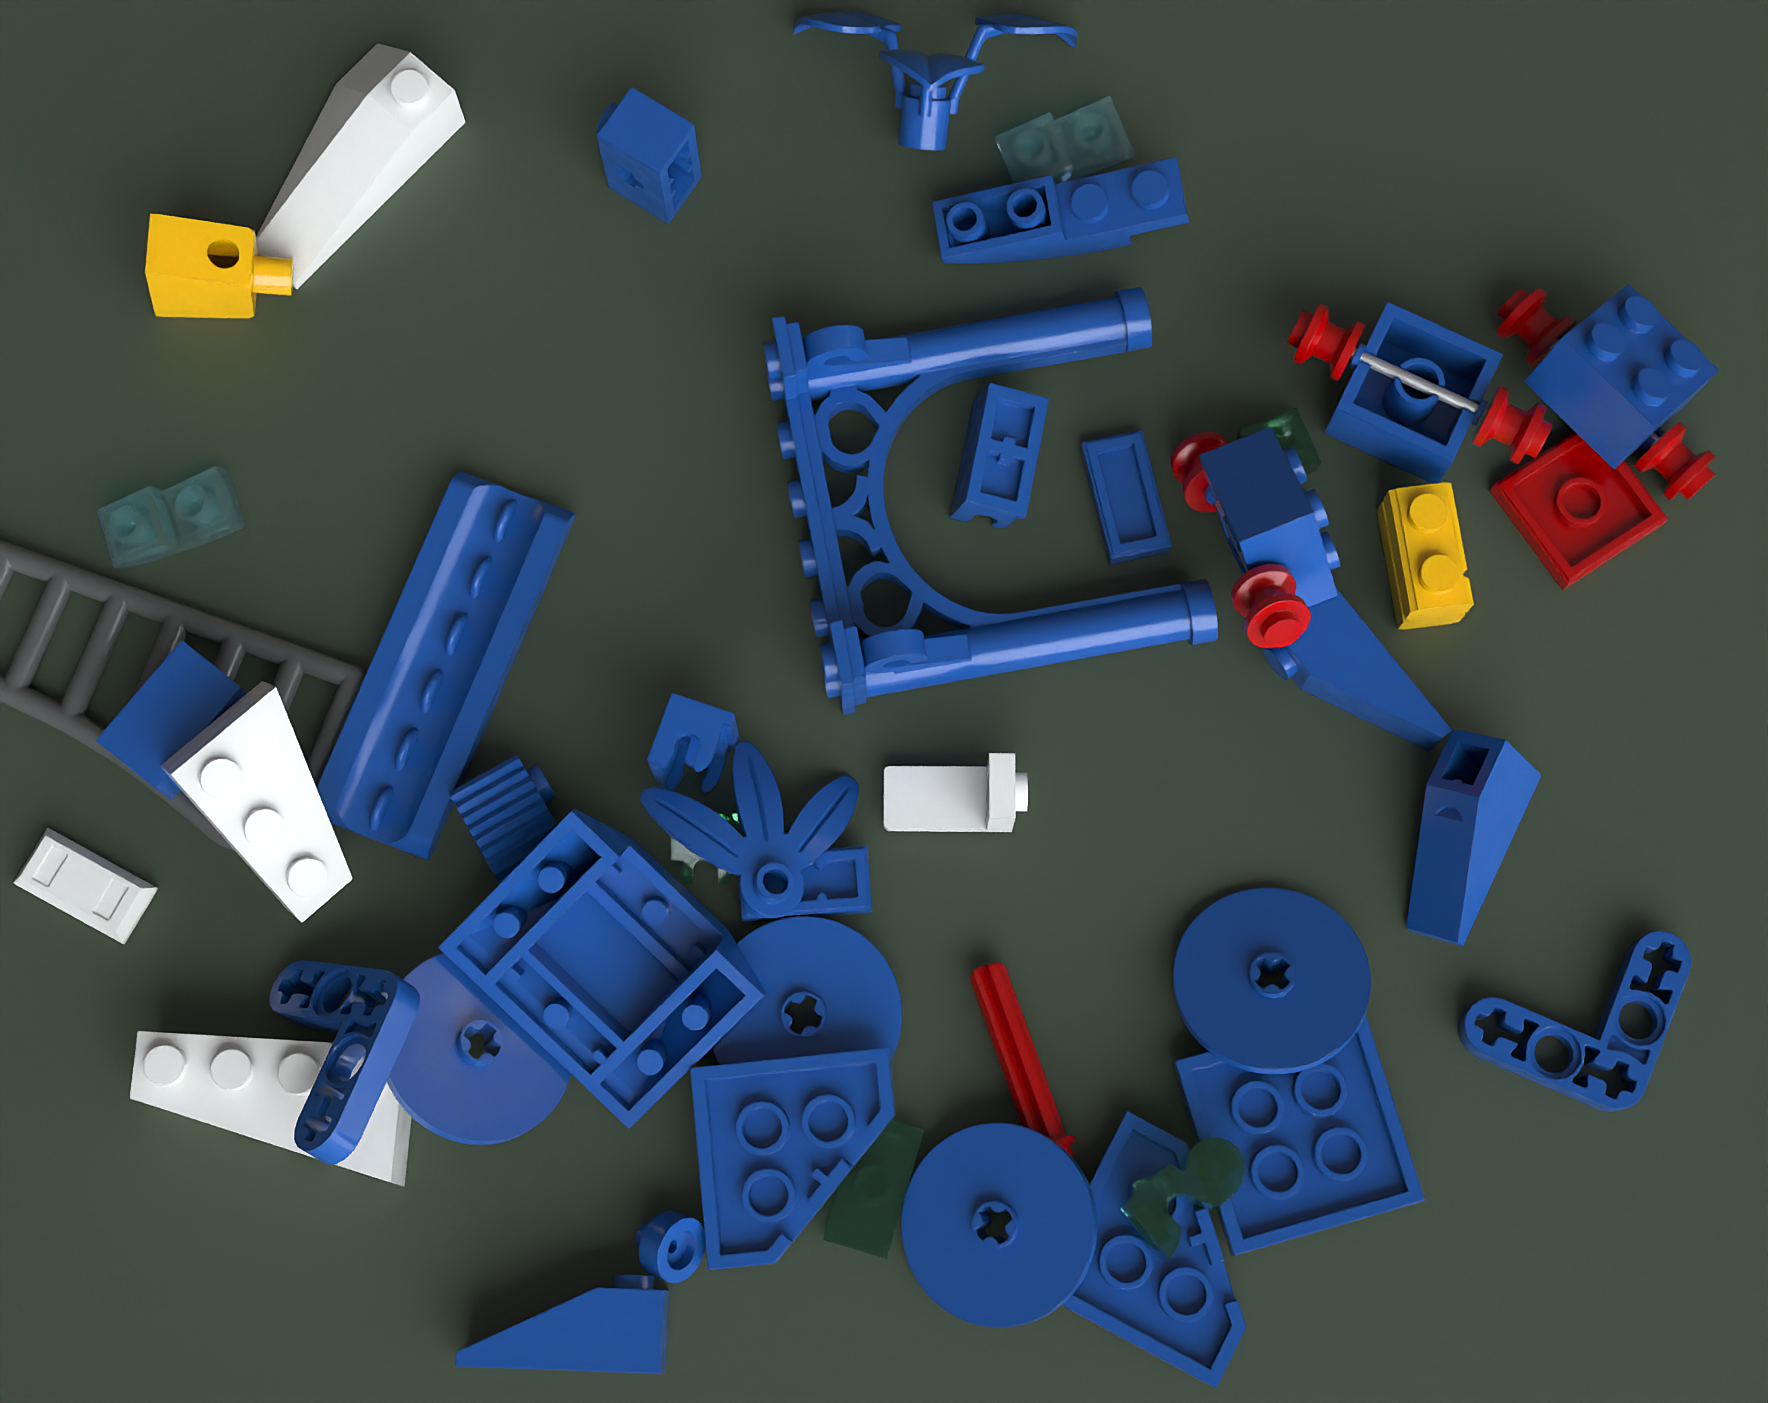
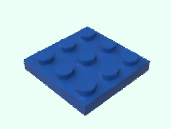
[1173,1014,1425,1256]

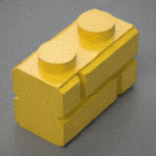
[1376,482,1474,630]

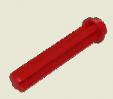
[969,962,1076,1157]

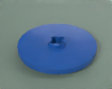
[1173,888,1371,1074]
[712,916,902,1065]
[387,953,571,1145]
[901,1123,1098,1328]

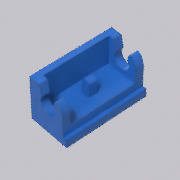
[949,383,1049,528]
[647,693,741,795]

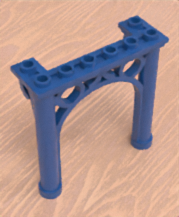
[763,287,1218,715]

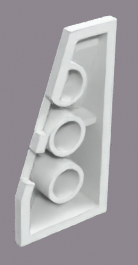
[256,43,466,289]

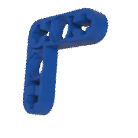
[1458,931,1692,1112]
[270,960,420,1165]

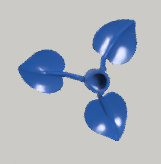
[793,11,1078,150]

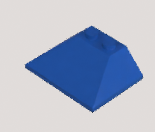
[438,808,766,1129]

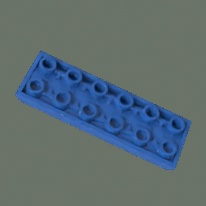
[317,471,576,861]

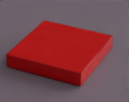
[1489,432,1668,591]

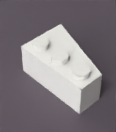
[161,681,353,923]

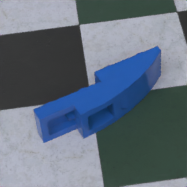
[933,157,1189,264]

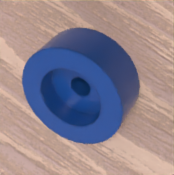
[635,1210,706,1283]

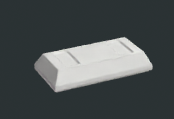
[13,828,158,944]

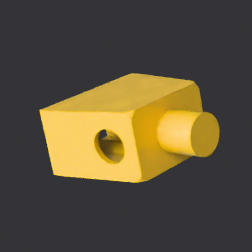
[145,213,294,319]

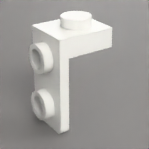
[884,753,1028,832]

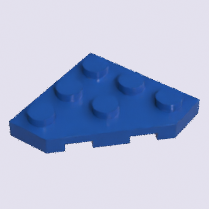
[690,1048,896,1270]
[1061,1111,1246,1388]

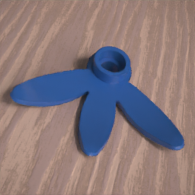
[640,741,859,918]

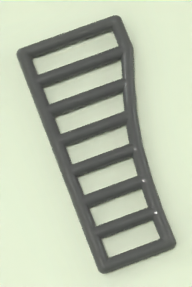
[0,540,367,851]

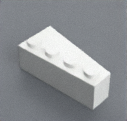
[130,1031,411,1187]

